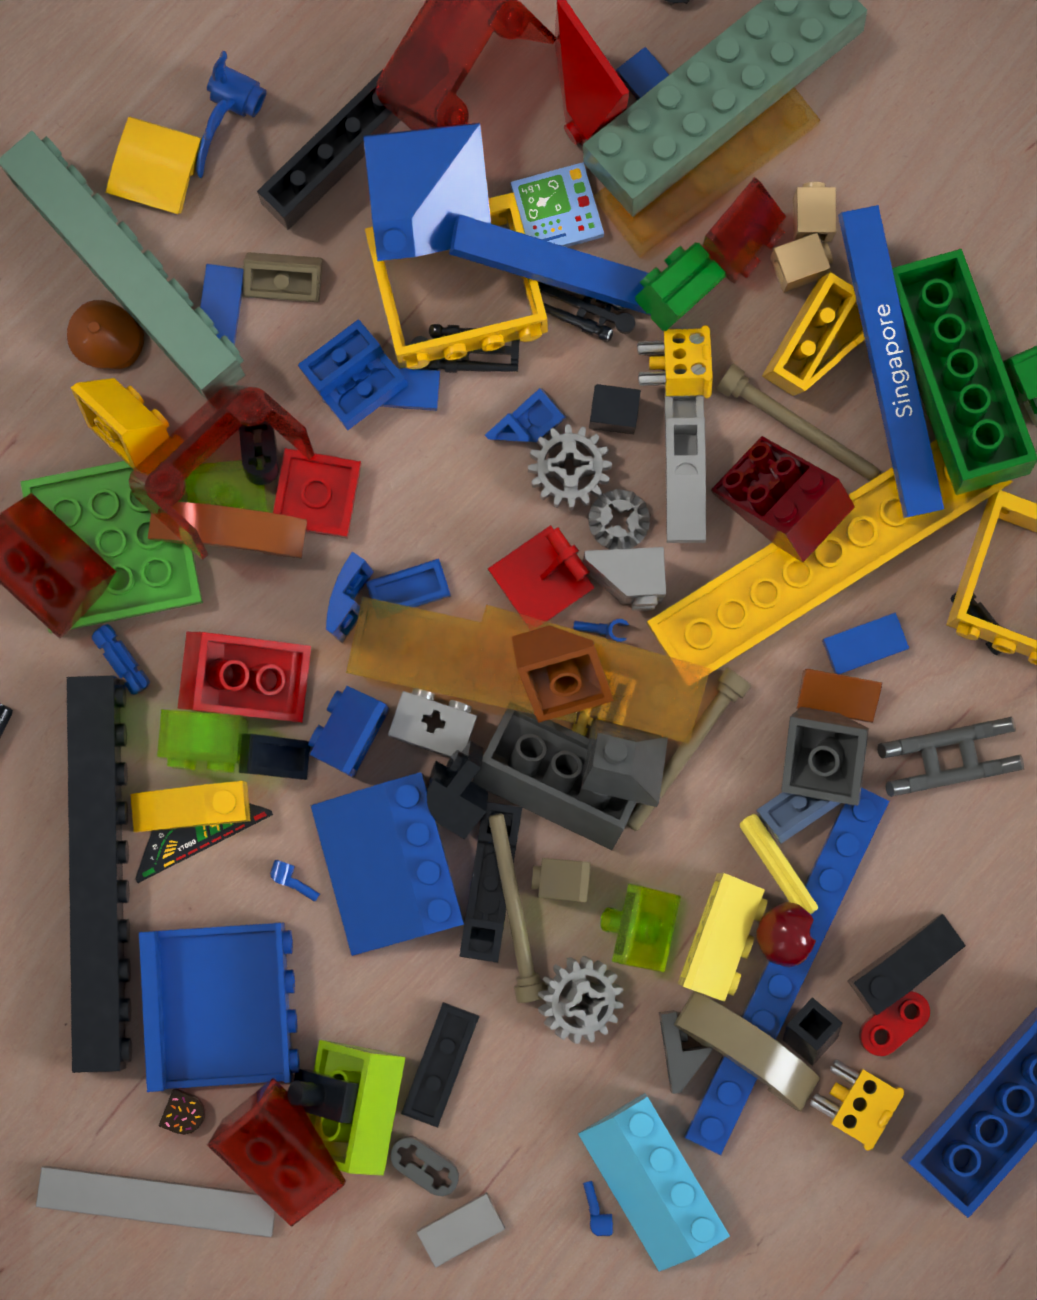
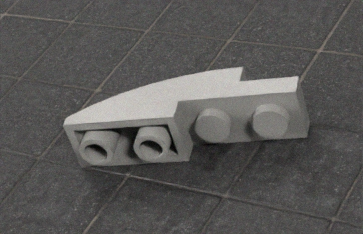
[664,394,706,543]

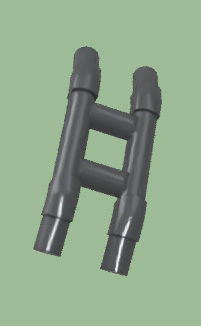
[877,716,1024,797]

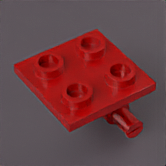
[488,525,595,631]

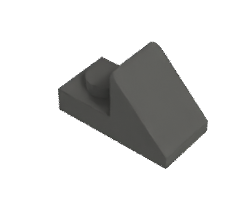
[659,1010,713,1094]

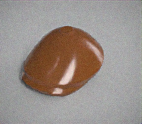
[67,300,144,369]

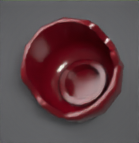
[757,902,816,968]

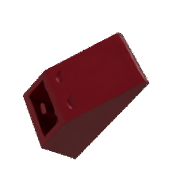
[711,436,855,562]

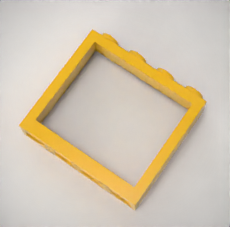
[365,192,548,369]
[946,489,1037,665]

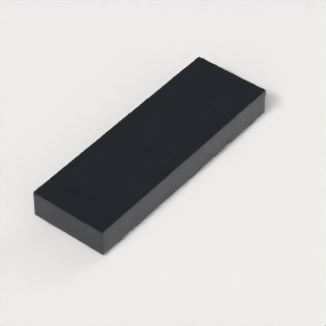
[401,1002,480,1128]

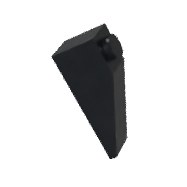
[848,914,966,1015]

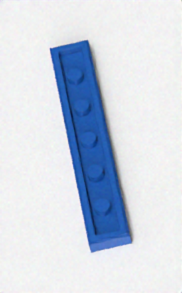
[449,214,651,316]

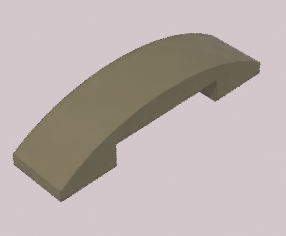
[674,991,820,1112]

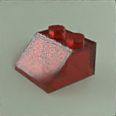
[702,177,786,284]

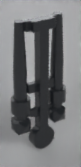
[528,281,635,342]
[411,324,520,373]

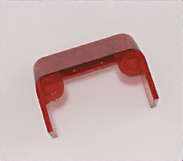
[376,0,557,130]
[129,385,315,560]

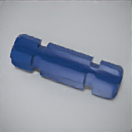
[92,624,150,695]

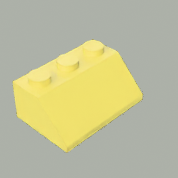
[677,873,768,1002]

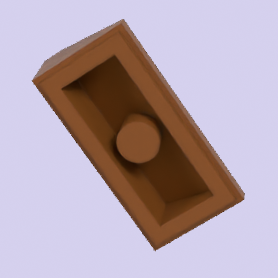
[796,669,882,723]

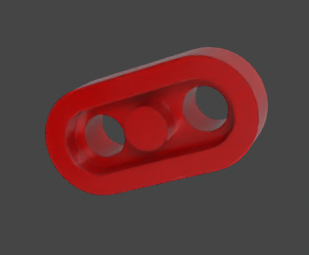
[859,991,930,1056]

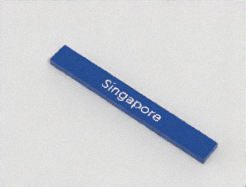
[838,205,944,518]

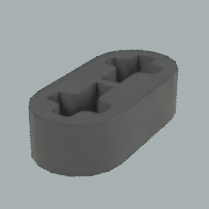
[391,1136,459,1196]

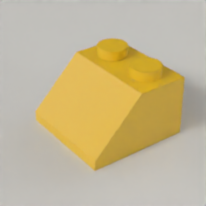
[71,378,172,473]

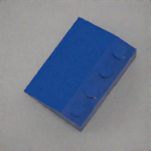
[310,772,464,956]

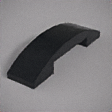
[459,802,522,963]

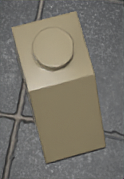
[531,858,591,902]

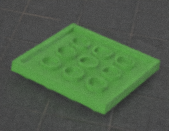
[20,451,203,634]

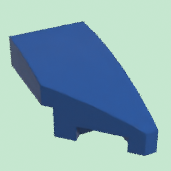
[485,388,567,442]

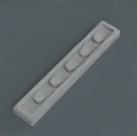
[36,1166,278,1237]

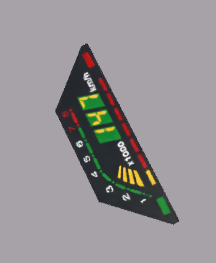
[136,803,273,883]

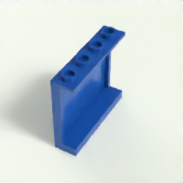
[139,922,300,1092]

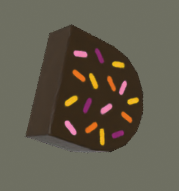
[159,1088,205,1135]

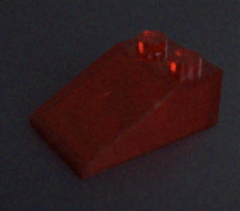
[207,1078,346,1227]

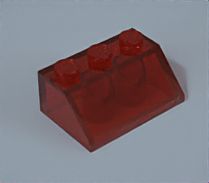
[0,493,117,639]

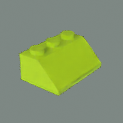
[297,1040,405,1176]

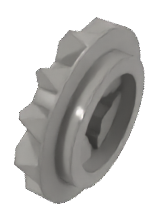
[588,489,650,549]

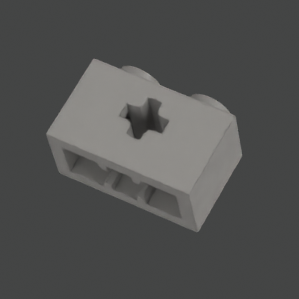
[388,687,477,758]

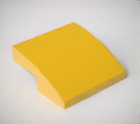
[105,116,202,214]

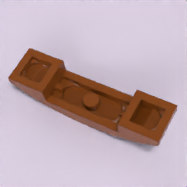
[148,500,307,559]

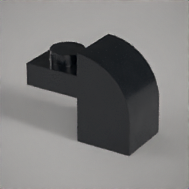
[427,741,488,839]

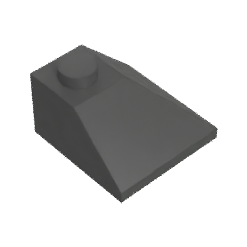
[781,707,869,806]
[581,718,668,807]

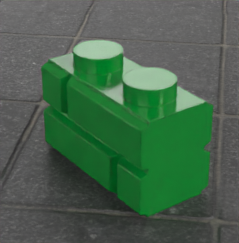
[635,242,726,331]

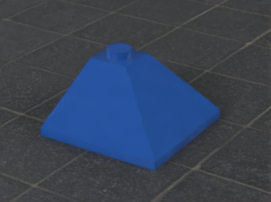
[363,123,491,261]

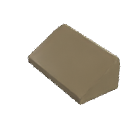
[243,252,322,302]

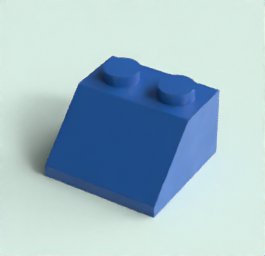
[308,686,390,778]

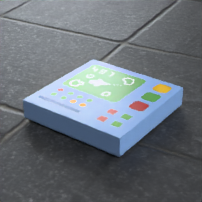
[510,162,604,247]

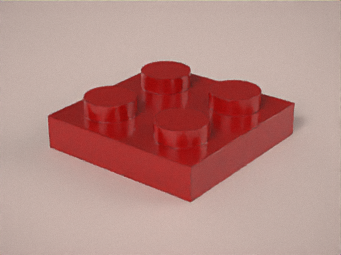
[273,448,362,539]

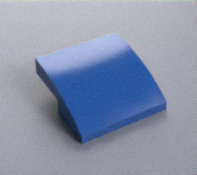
[298,319,409,431]
[326,551,374,643]

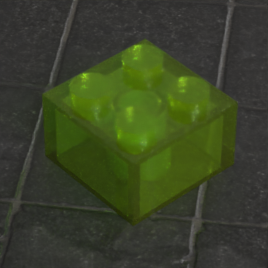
[157,709,249,773]

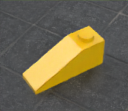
[130,781,251,833]

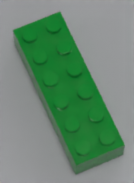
[892,249,1037,495]

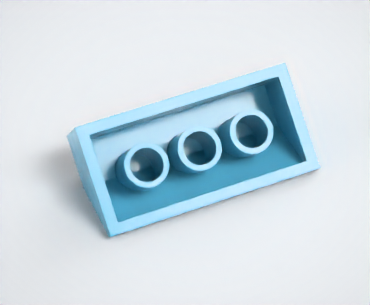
[578,1093,730,1272]

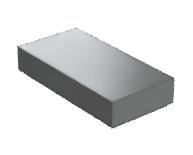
[417,1193,505,1268]

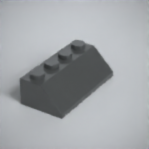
[472,701,636,850]

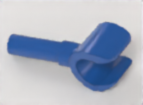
[573,619,629,643]
[270,860,320,902]
[583,1181,613,1236]

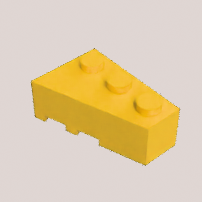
[762,272,865,396]

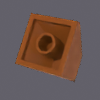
[511,625,614,723]

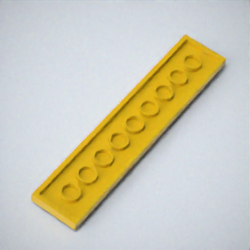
[646,440,1013,688]

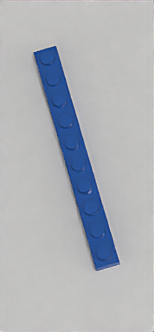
[684,787,889,1155]

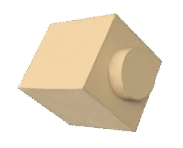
[793,182,836,242]
[770,233,833,293]

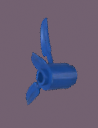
[196,51,266,178]

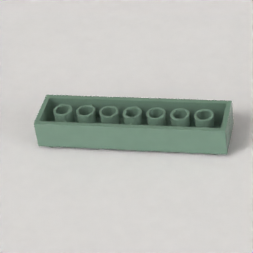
[583,0,867,217]
[0,131,245,405]

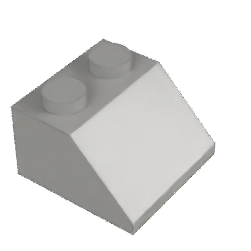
[582,547,666,611]

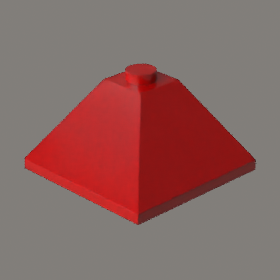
[554,0,629,147]

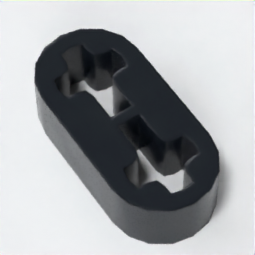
[239,414,279,485]

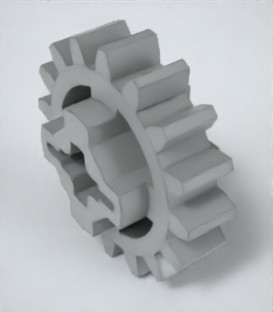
[528,424,612,510]
[538,956,623,1044]

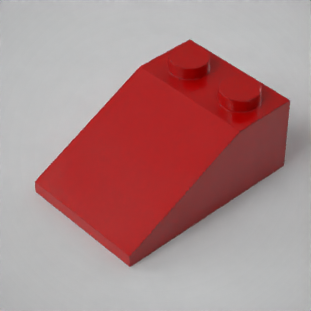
[177,631,311,723]

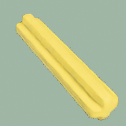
[739,814,818,914]

